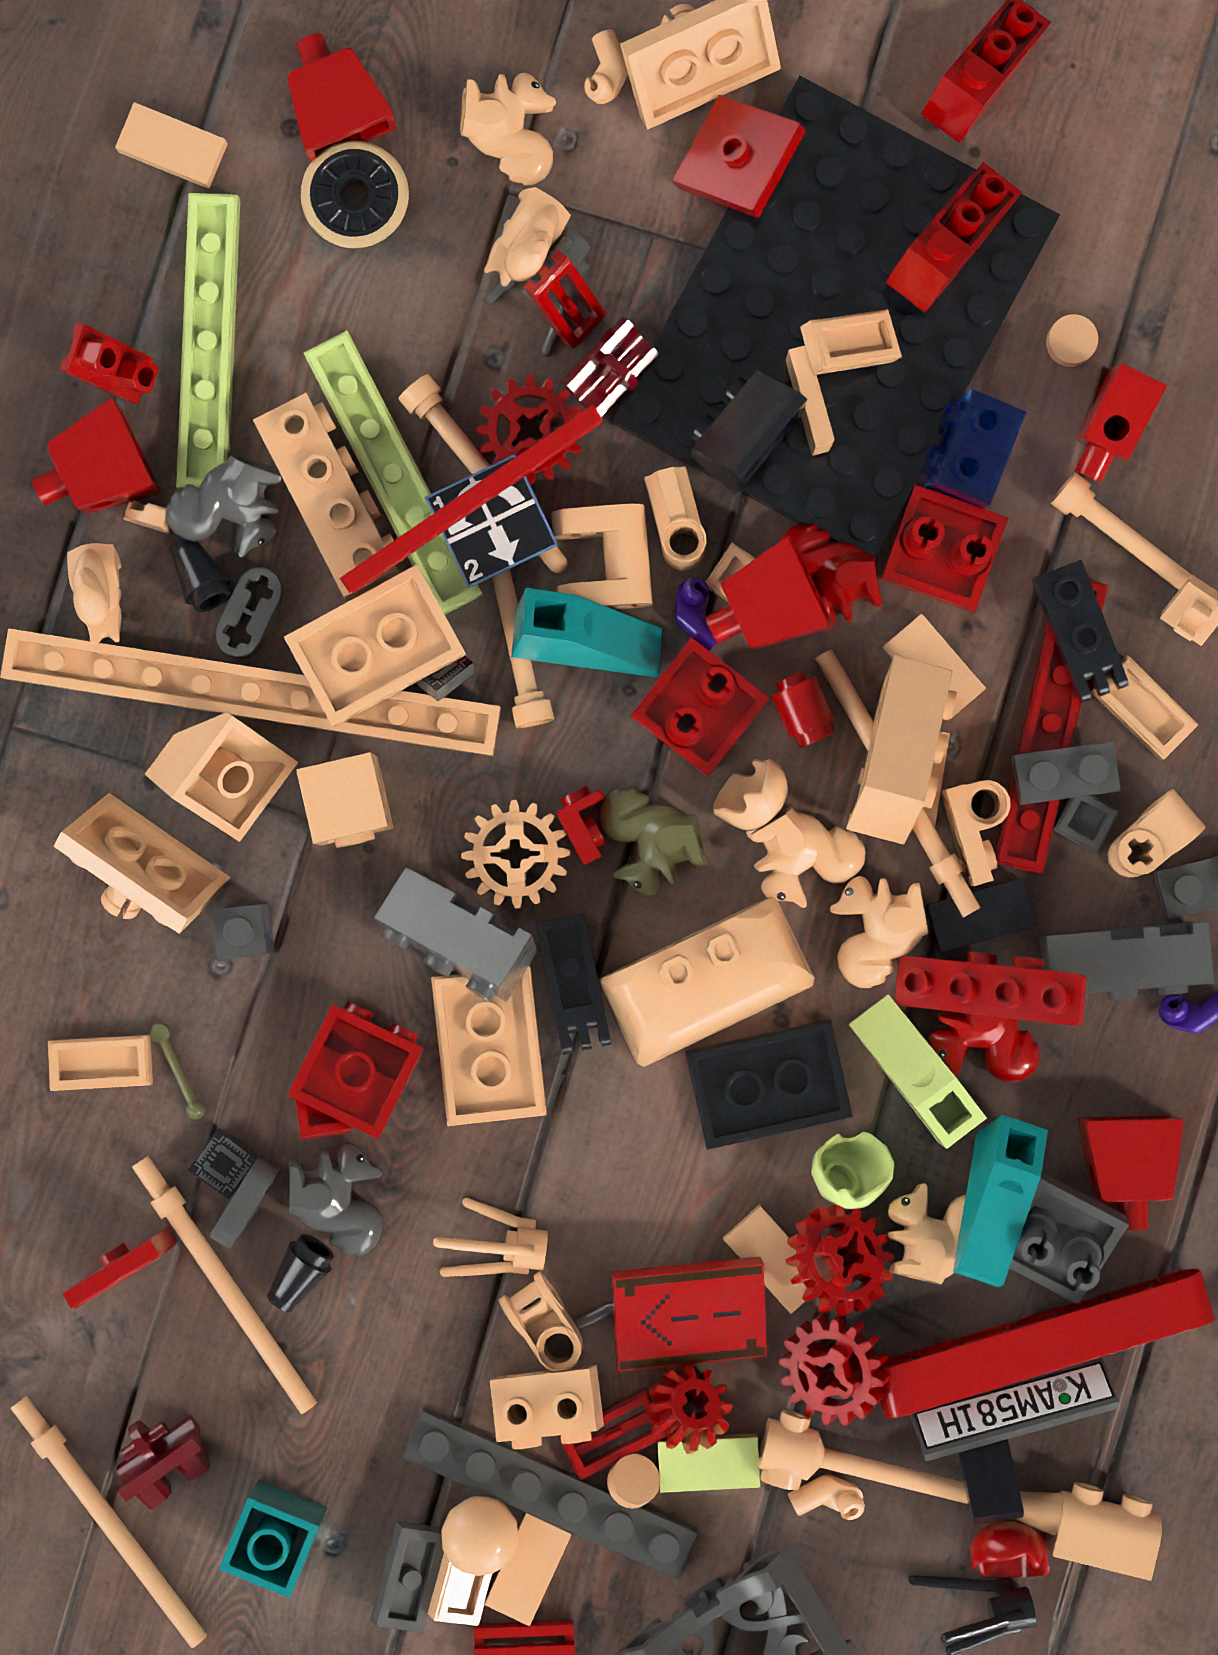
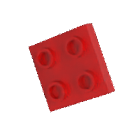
[880,484,1009,613]
[630,637,770,777]

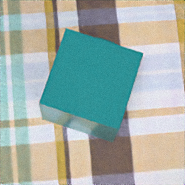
[219,1479,327,1598]

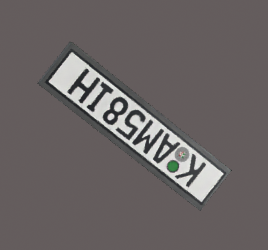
[910,1357,1119,1462]

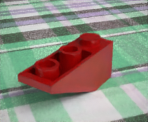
[920,0,1051,143]
[886,161,1022,313]

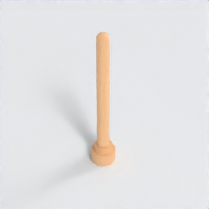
[398,374,568,573]
[1050,472,1191,590]
[492,569,554,728]

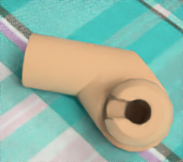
[584,29,628,104]
[787,1474,865,1520]

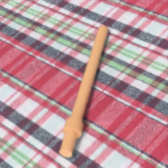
[815,649,981,917]
[132,1156,317,1414]
[10,1395,207,1648]

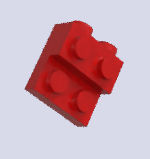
[287,1001,423,1140]

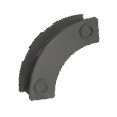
[614,1543,856,1655]

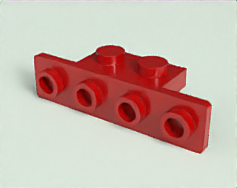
[895,952,1087,1026]

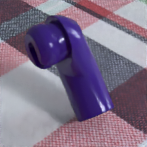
[675,577,717,651]
[1159,991,1218,1034]

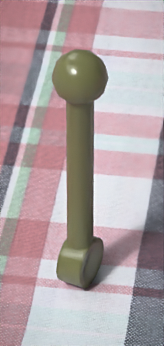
[150,1023,206,1120]

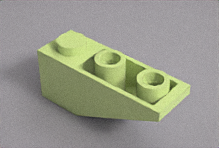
[848,994,987,1149]

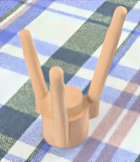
[433,1198,548,1277]

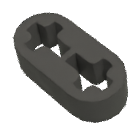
[215,567,285,659]
[209,1156,281,1250]

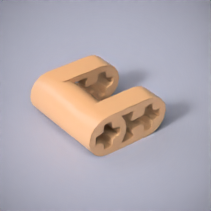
[551,504,653,610]

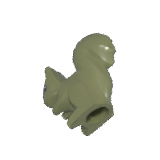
[599,788,708,896]

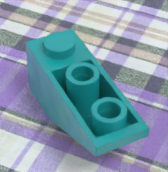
[511,588,662,678]
[953,1114,1048,1287]

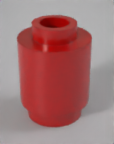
[771,671,836,748]

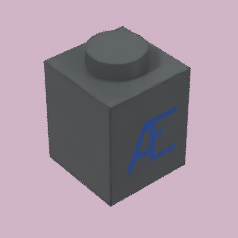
[211,904,275,960]

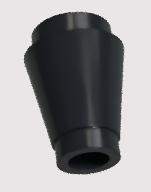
[169,538,231,612]
[267,1234,334,1312]

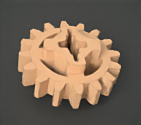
[461,800,570,908]

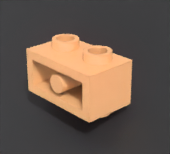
[490,1365,604,1449]

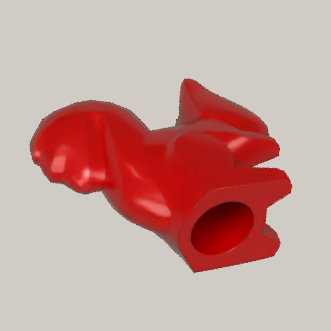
[780,523,883,632]
[928,1011,1040,1083]

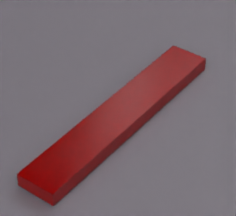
[339,405,603,593]
[994,580,1108,874]

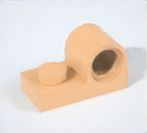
[940,780,1011,886]

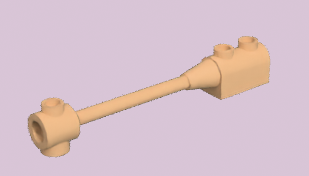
[757,1410,1162,1581]

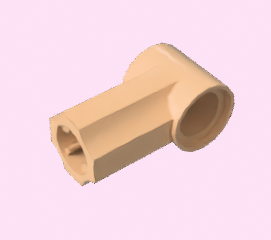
[644,466,706,571]

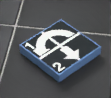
[425,454,558,588]

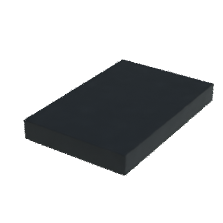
[685,1019,853,1150]

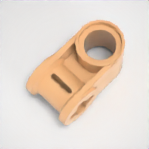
[1107,789,1206,878]
[498,1271,583,1372]

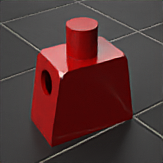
[287,33,397,163]
[1074,363,1168,483]
[31,399,162,514]
[705,537,834,649]
[1078,1115,1184,1230]

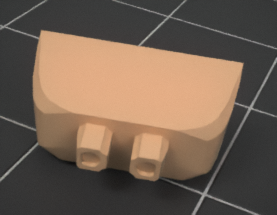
[598,897,815,1067]

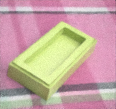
[658,1433,760,1493]

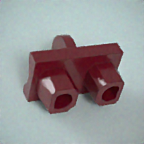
[562,317,659,416]
[117,1415,210,1509]

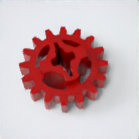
[476,375,581,485]
[785,1204,894,1316]
[779,1313,890,1426]

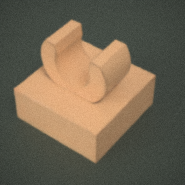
[1160,574,1218,646]

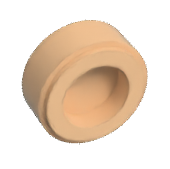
[1046,314,1098,367]
[607,1454,660,1509]

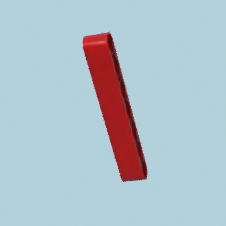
[879,1268,1215,1418]

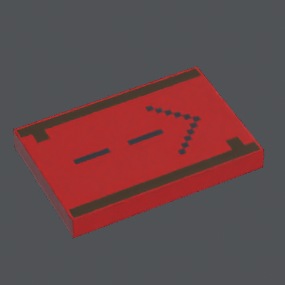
[611,1257,767,1372]

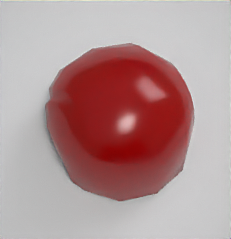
[970,1520,1049,1578]

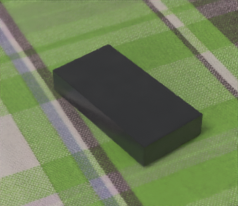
[926,878,1037,953]
[958,1439,1024,1525]

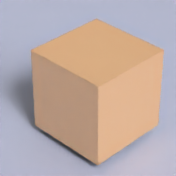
[296,752,394,848]

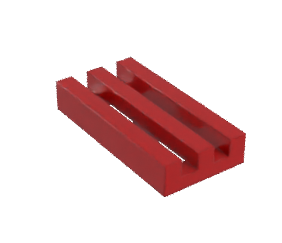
[524,250,607,350]
[558,1387,669,1481]
[473,1620,575,1655]

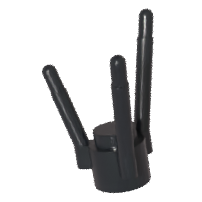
[909,1575,1036,1655]

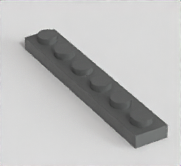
[402,1408,697,1579]

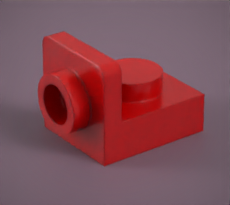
[556,786,605,866]

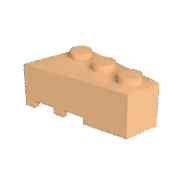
[846,655,957,845]

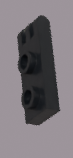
[1032,560,1129,704]
[535,913,612,1055]

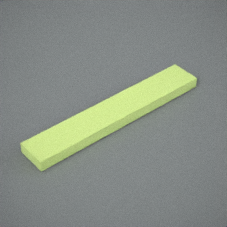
[176,193,240,490]
[304,331,483,615]

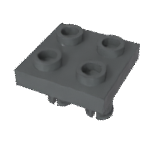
[1009,1172,1129,1304]

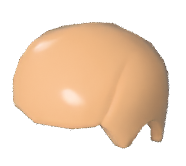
[713,759,788,831]
[441,1496,519,1576]

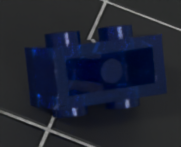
[923,389,1026,508]

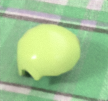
[811,1132,894,1209]

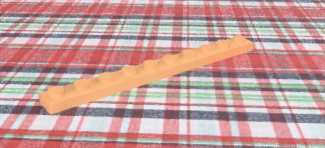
[0,628,501,757]

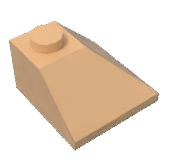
[145,712,298,842]

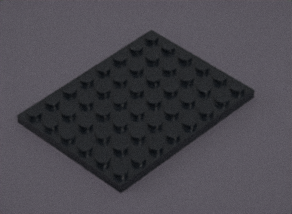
[612,75,1060,558]

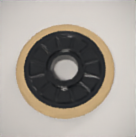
[301,141,409,248]

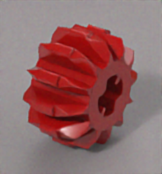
[646,1365,733,1454]

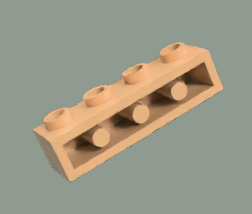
[253,393,404,602]

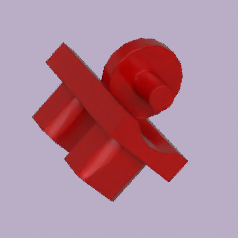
[59,323,159,405]

